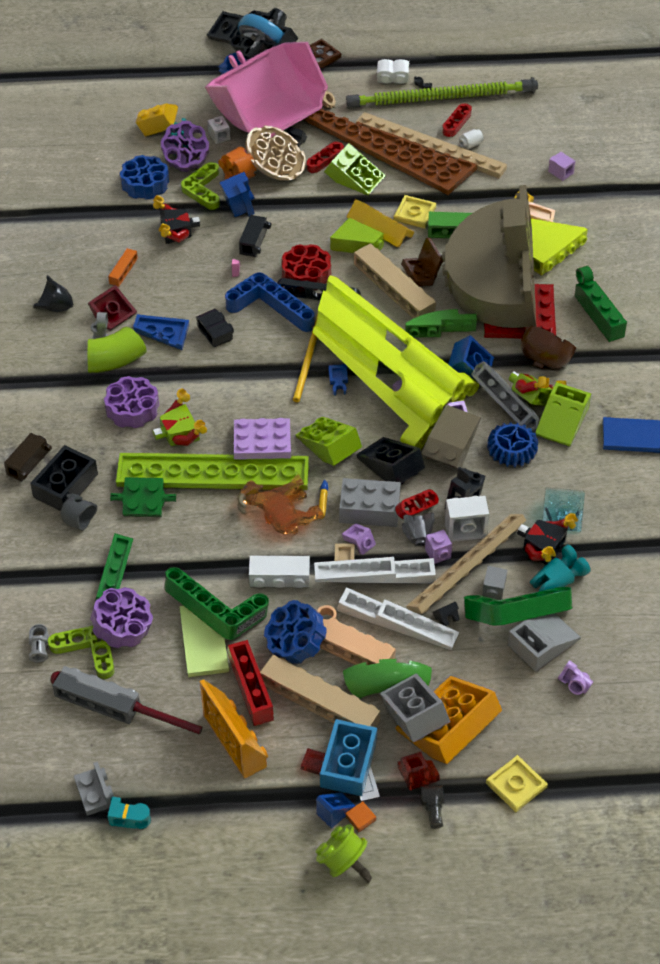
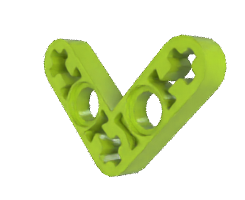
[181,162,220,210]
[48,626,115,679]

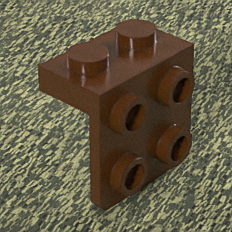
[401,238,443,287]

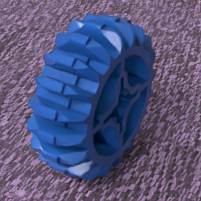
[487,421,538,468]

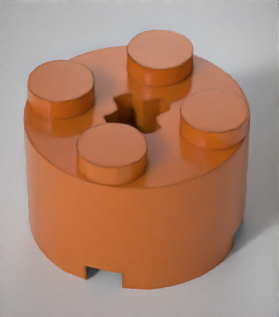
[218,147,257,180]

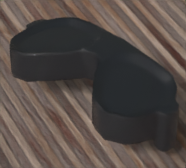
[414,76,433,90]

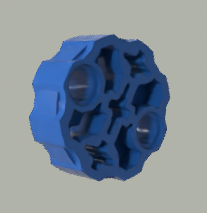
[120,155,169,200]
[264,600,327,664]

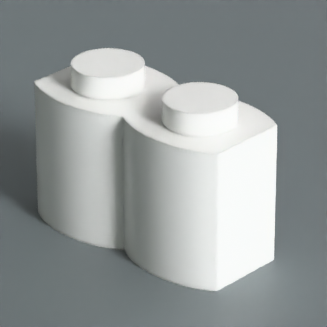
[377,59,409,84]

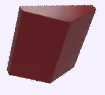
[88,285,137,331]

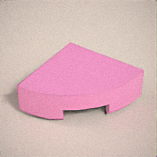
[232,259,240,277]

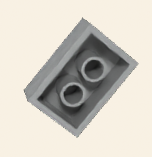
[339,478,401,527]
[380,673,450,742]

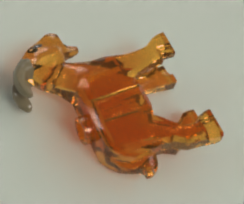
[237,474,324,535]

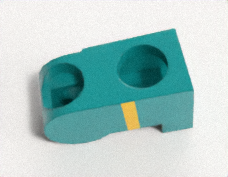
[108,797,151,829]

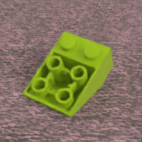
[324,143,386,195]
[535,382,591,447]
[295,417,362,466]

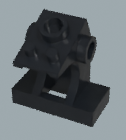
[444,467,486,510]

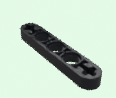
[277,278,361,301]

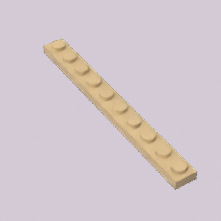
[356,112,507,179]

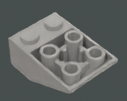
[508,613,581,672]

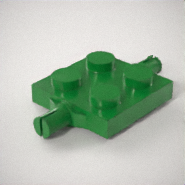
[110,477,177,517]

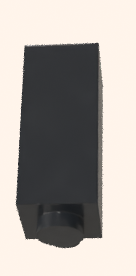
[239,215,272,257]

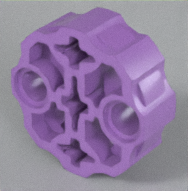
[161,121,209,172]
[104,376,159,428]
[90,587,153,648]

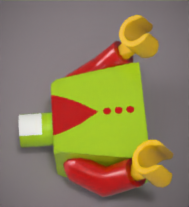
[509,372,566,406]
[152,388,207,446]

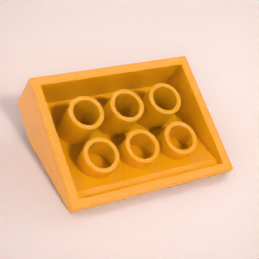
[395,676,502,764]
[200,679,268,779]

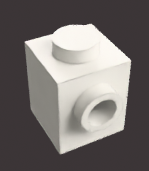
[207,116,230,144]

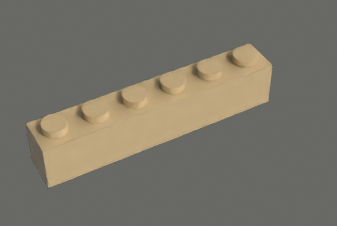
[354,243,436,318]
[260,655,380,727]

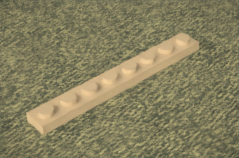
[406,514,526,614]

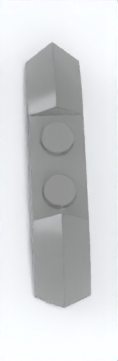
[471,361,539,430]

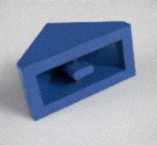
[316,792,355,829]

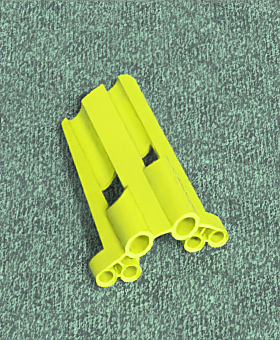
[312,275,479,450]

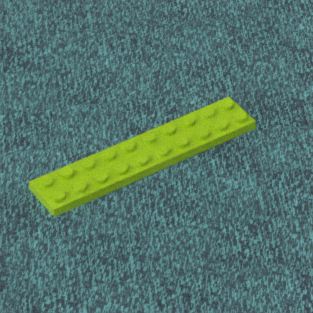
[116,453,309,490]

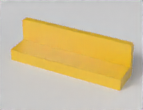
[347,199,414,248]

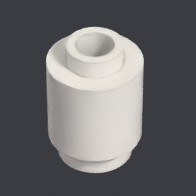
[459,129,483,150]

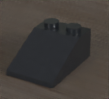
[356,437,426,485]

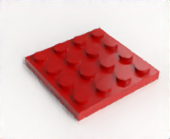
[484,284,556,339]

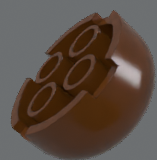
[521,326,576,369]

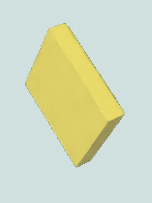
[394,195,436,229]
[486,755,548,812]

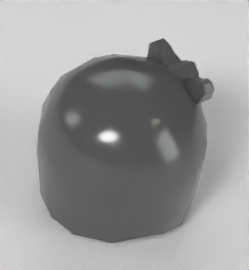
[61,493,98,530]

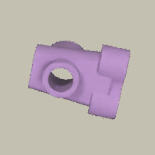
[557,660,593,695]

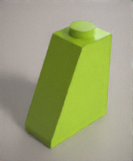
[330,218,384,253]

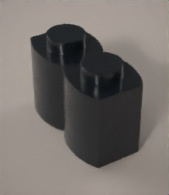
[196,309,234,347]

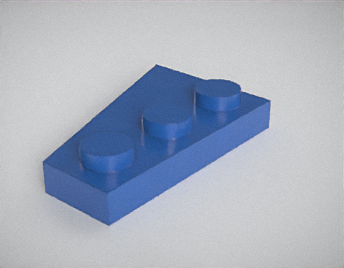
[133,314,190,350]

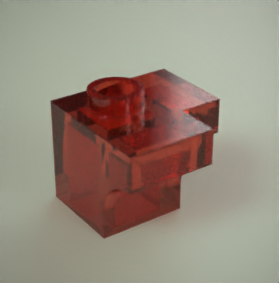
[397,751,440,790]

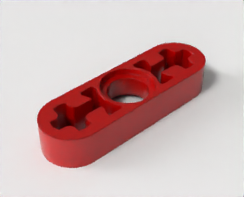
[442,103,472,137]
[306,142,344,173]
[395,489,439,519]

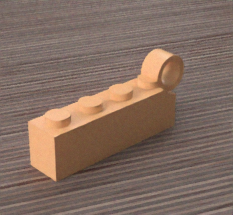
[317,605,396,665]

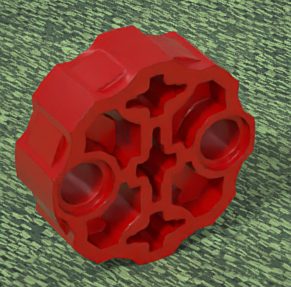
[281,244,331,291]

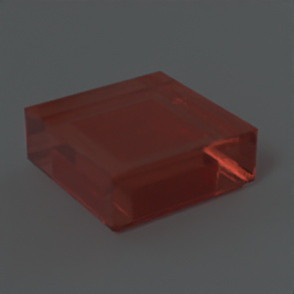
[301,748,326,775]

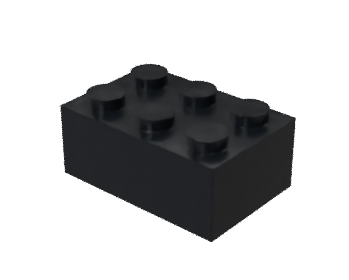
[30,445,98,511]

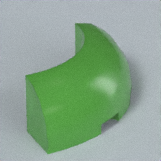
[343,659,432,699]

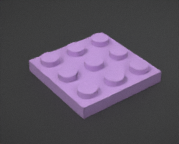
[234,418,291,459]

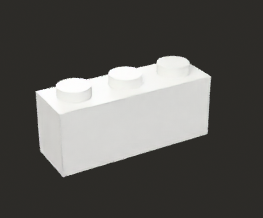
[249,556,310,588]

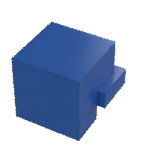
[220,172,255,217]

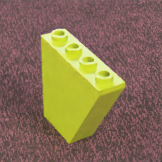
[531,219,588,276]

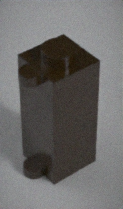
[4,433,52,482]

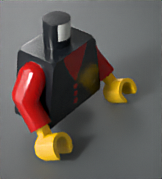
[153,195,200,244]
[517,513,578,565]

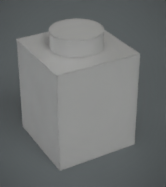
[482,566,508,600]

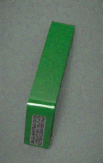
[164,567,269,640]

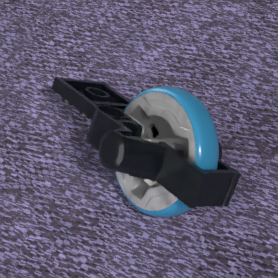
[207,8,299,60]

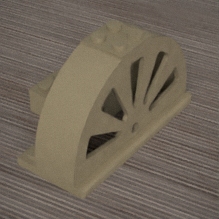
[442,185,536,328]

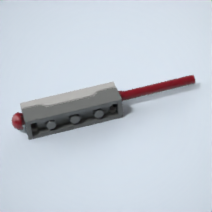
[50,666,203,735]

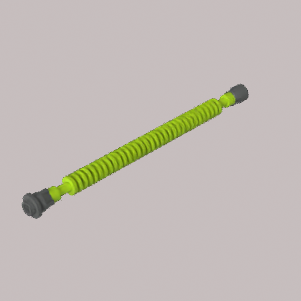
[346,77,538,108]

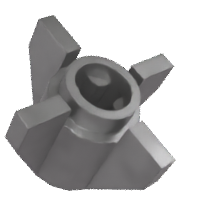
[402,512,435,546]

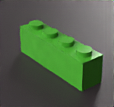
[428,211,472,239]

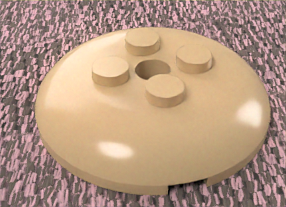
[245,125,306,181]

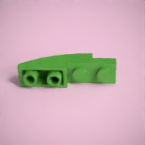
[405,309,477,338]

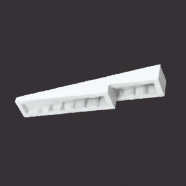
[314,557,436,584]
[336,587,459,650]

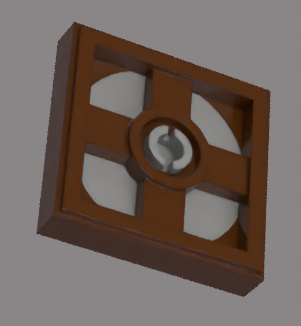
[310,39,342,69]

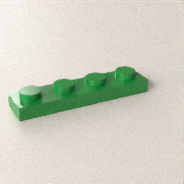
[95,533,133,603]

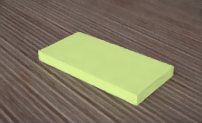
[179,606,229,677]

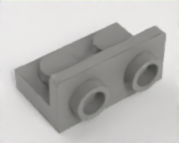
[74,762,114,816]

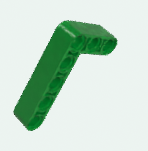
[464,587,573,626]

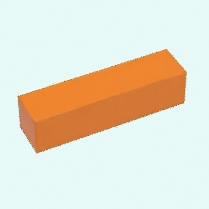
[108,248,138,287]

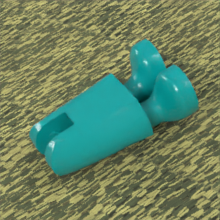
[530,544,591,591]

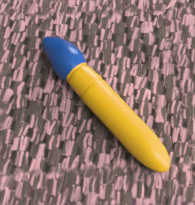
[318,480,329,519]

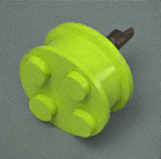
[315,824,372,883]

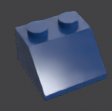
[448,335,494,382]

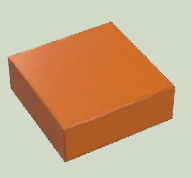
[345,801,376,832]

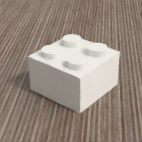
[445,496,489,542]

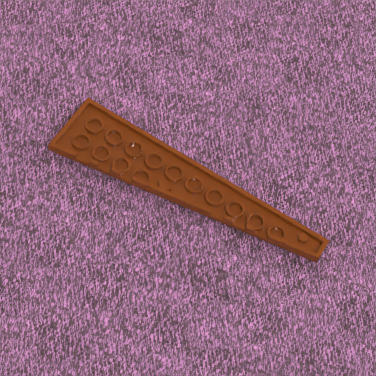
[302,109,477,195]

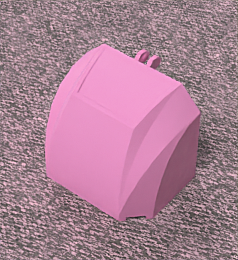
[205,42,328,138]

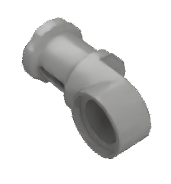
[91,312,108,339]
[29,624,49,663]

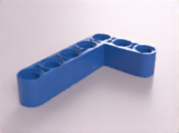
[225,272,315,332]

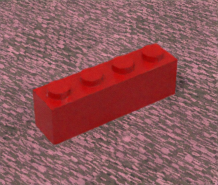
[228,640,274,726]

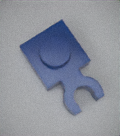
[329,364,348,396]

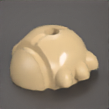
[322,91,335,108]

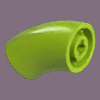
[87,327,147,373]

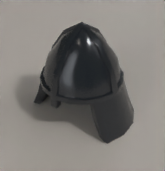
[33,275,74,312]

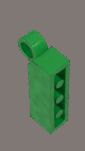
[574,265,627,342]

